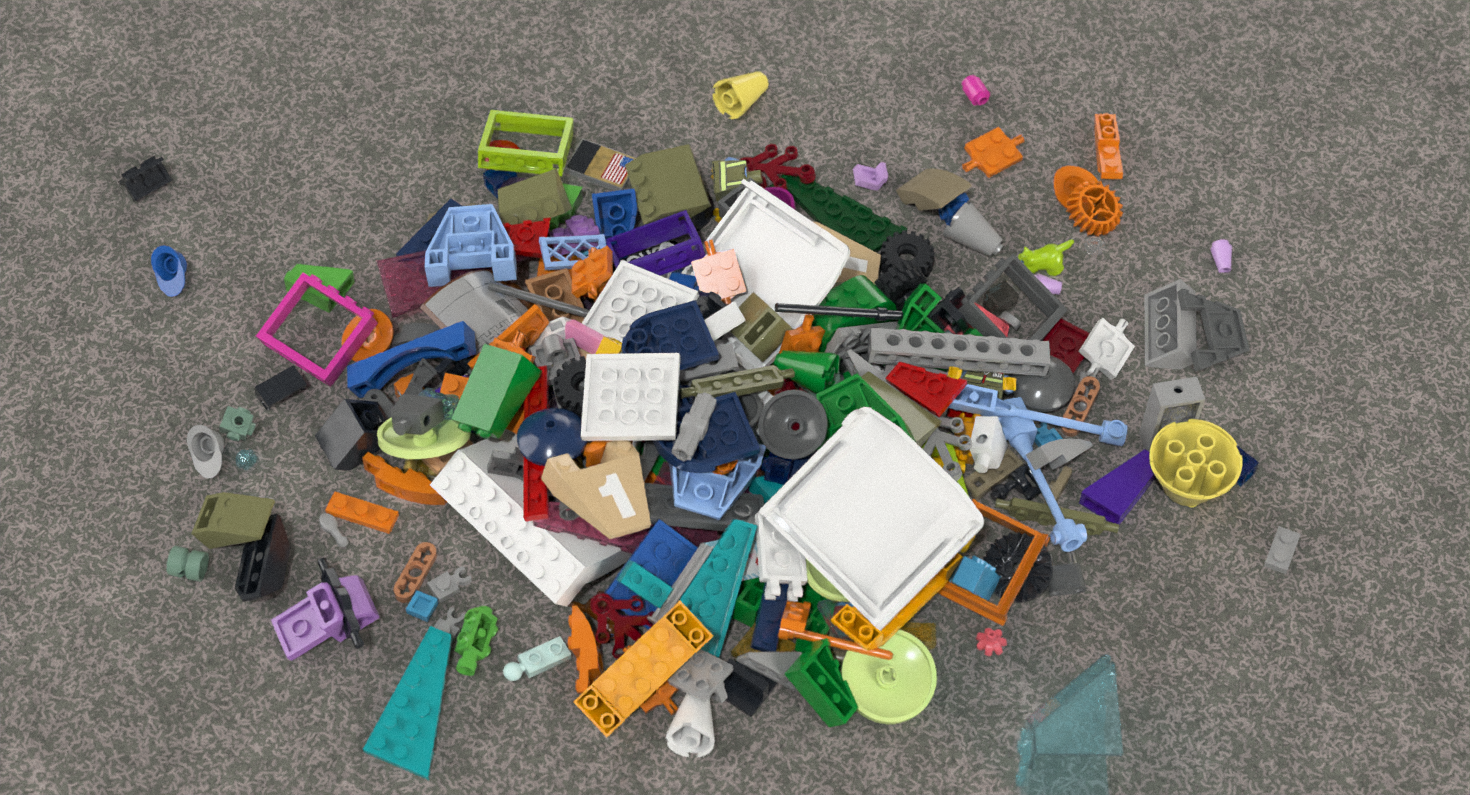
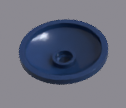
[517,408,587,466]

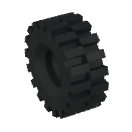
[880,230,935,278]
[874,261,928,311]
[554,356,586,418]

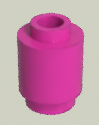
[962,75,990,106]

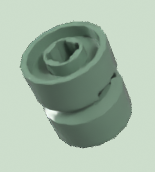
[166,545,209,582]

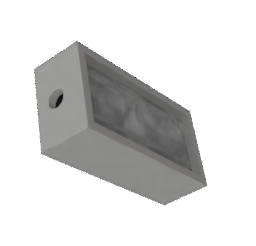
[1139,377,1205,452]

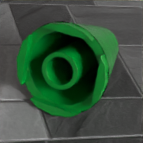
[774,350,840,394]

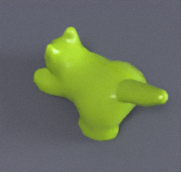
[1018,239,1074,276]

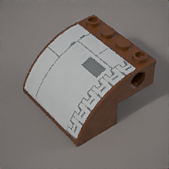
[420,270,534,359]

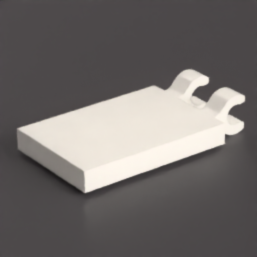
[755,512,808,602]

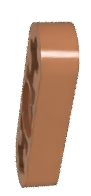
[1061,376,1100,437]
[394,542,437,603]

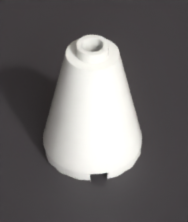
[666,693,715,757]

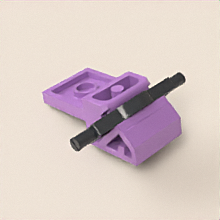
[271,558,380,661]

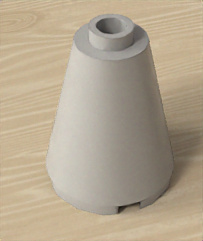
[942,200,1003,257]

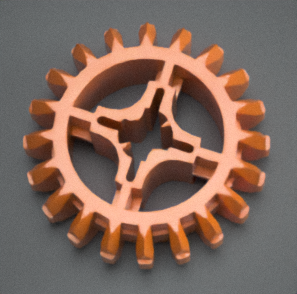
[1066,179,1123,237]

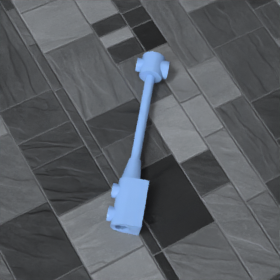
[948,384,1127,447]
[998,397,1087,552]

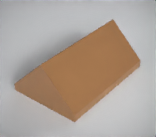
[525,268,585,323]

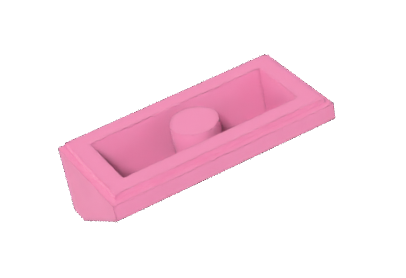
[565,320,606,354]

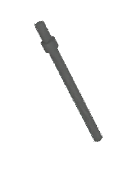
[488,281,590,318]

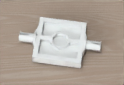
[1079,318,1135,380]

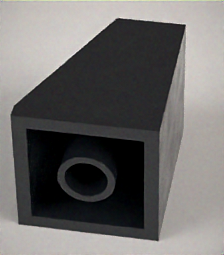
[315,399,388,471]

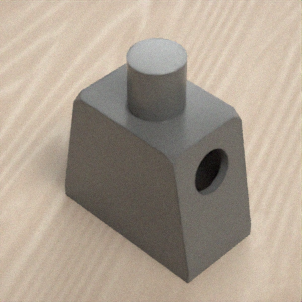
[391,394,444,435]

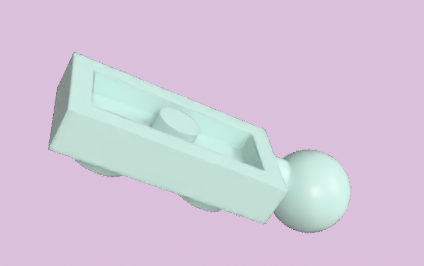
[503,636,571,681]

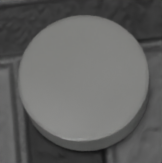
[999,311,1021,331]

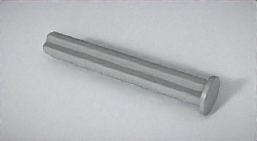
[647,543,712,625]

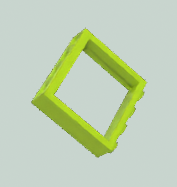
[478,110,574,176]

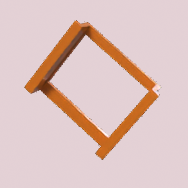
[937,499,1050,626]

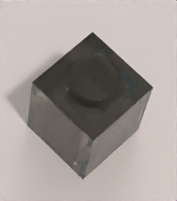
[983,280,1019,317]

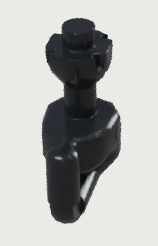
[990,464,1042,501]

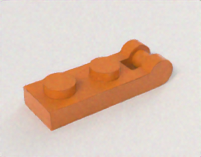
[780,600,811,633]

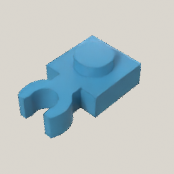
[1034,422,1063,447]

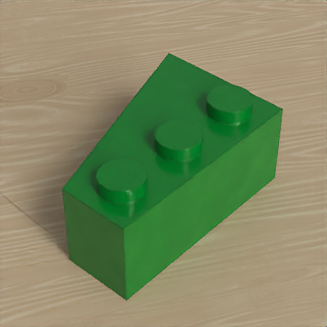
[784,638,859,728]

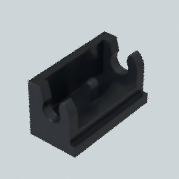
[255,365,307,411]

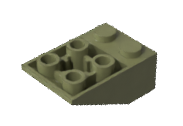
[730,292,794,362]
[191,492,275,549]

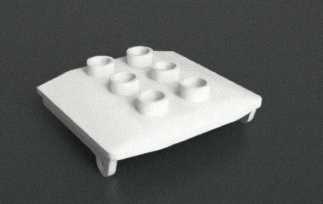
[681,179,850,370]
[759,407,984,631]

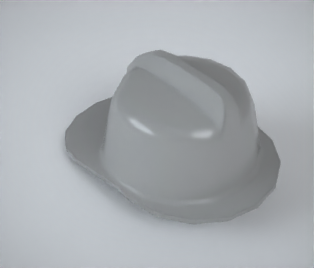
[187,424,224,479]

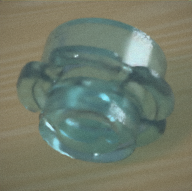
[236,449,257,470]

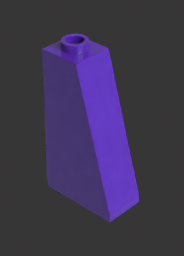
[1079,449,1156,525]

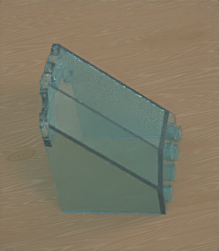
[1015,654,1123,795]

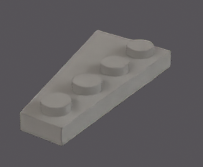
[825,321,898,359]

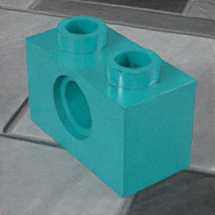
[616,560,673,609]

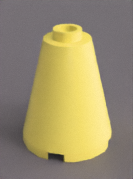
[712,71,768,119]

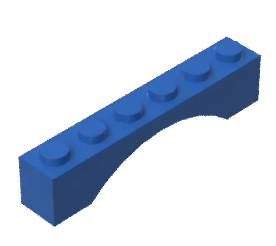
[347,321,476,398]

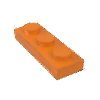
[325,491,399,534]

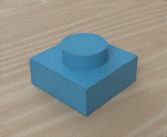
[406,590,439,622]

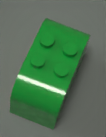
[811,275,896,361]

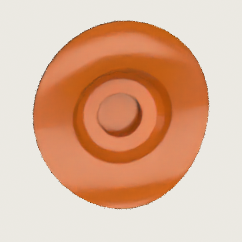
[1054,166,1098,208]
[342,309,394,362]

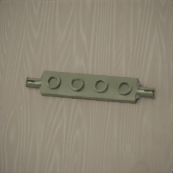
[679,365,795,398]
[995,497,1119,535]

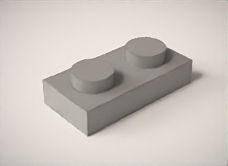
[1264,526,1301,574]

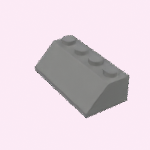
[1144,279,1197,369]

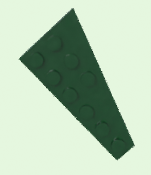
[779,174,908,253]

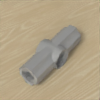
[672,392,717,461]

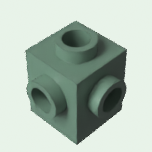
[219,406,256,442]

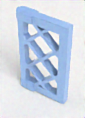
[539,234,606,270]

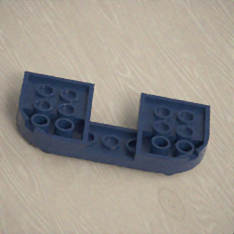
[621,300,760,473]

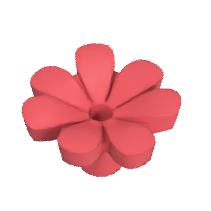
[976,628,1007,656]

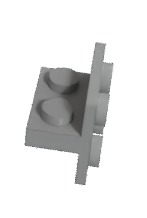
[668,649,733,703]

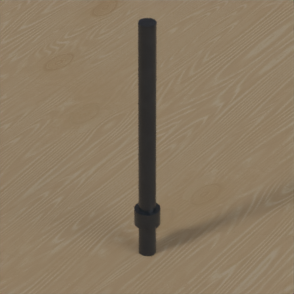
[775,303,903,321]

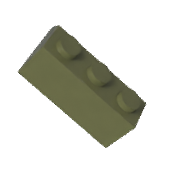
[498,168,572,225]

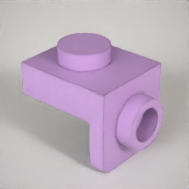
[853,162,888,190]

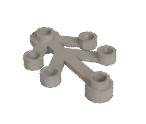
[923,408,972,481]

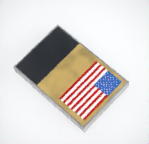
[564,138,636,191]

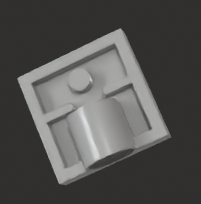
[530,334,580,386]

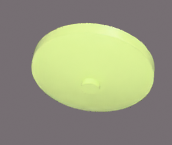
[377,410,471,459]
[840,630,937,724]

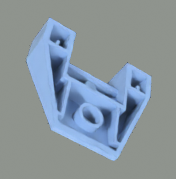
[425,204,517,287]
[669,444,766,520]

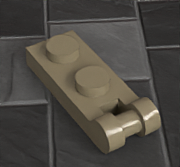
[964,448,1024,501]

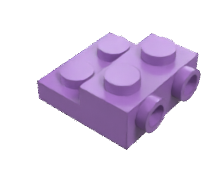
[548,215,600,255]

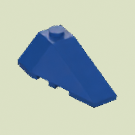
[592,189,637,273]

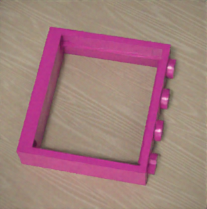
[256,273,378,387]

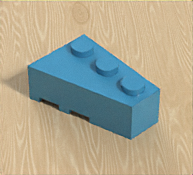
[948,555,1001,601]

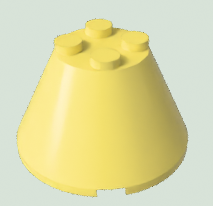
[1149,419,1242,507]

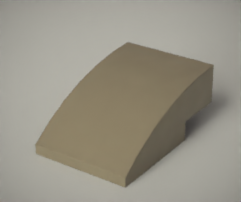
[896,168,971,211]

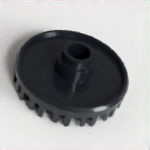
[983,532,1053,603]

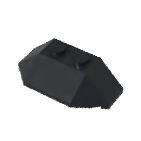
[235,514,291,602]

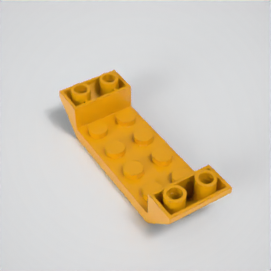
[831,553,962,651]
[574,601,713,737]

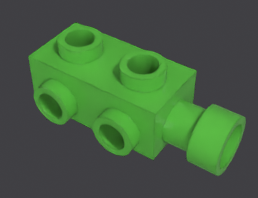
[455,606,498,676]

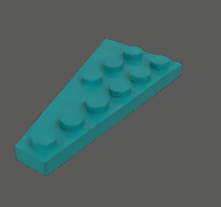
[676,519,757,658]
[363,626,452,780]

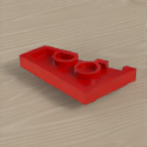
[503,217,551,258]
[885,361,967,417]

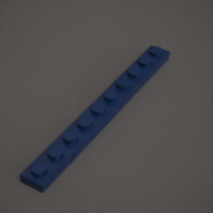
[750,449,818,652]

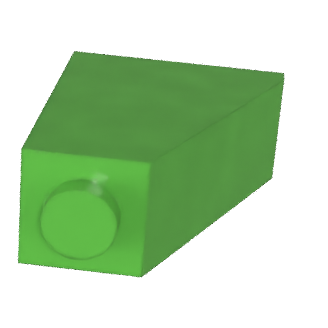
[284,264,355,313]

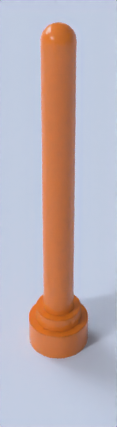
[778,627,893,660]

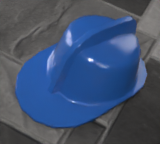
[151,245,187,297]

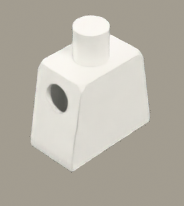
[970,416,1008,473]

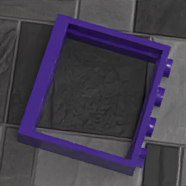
[605,210,706,276]

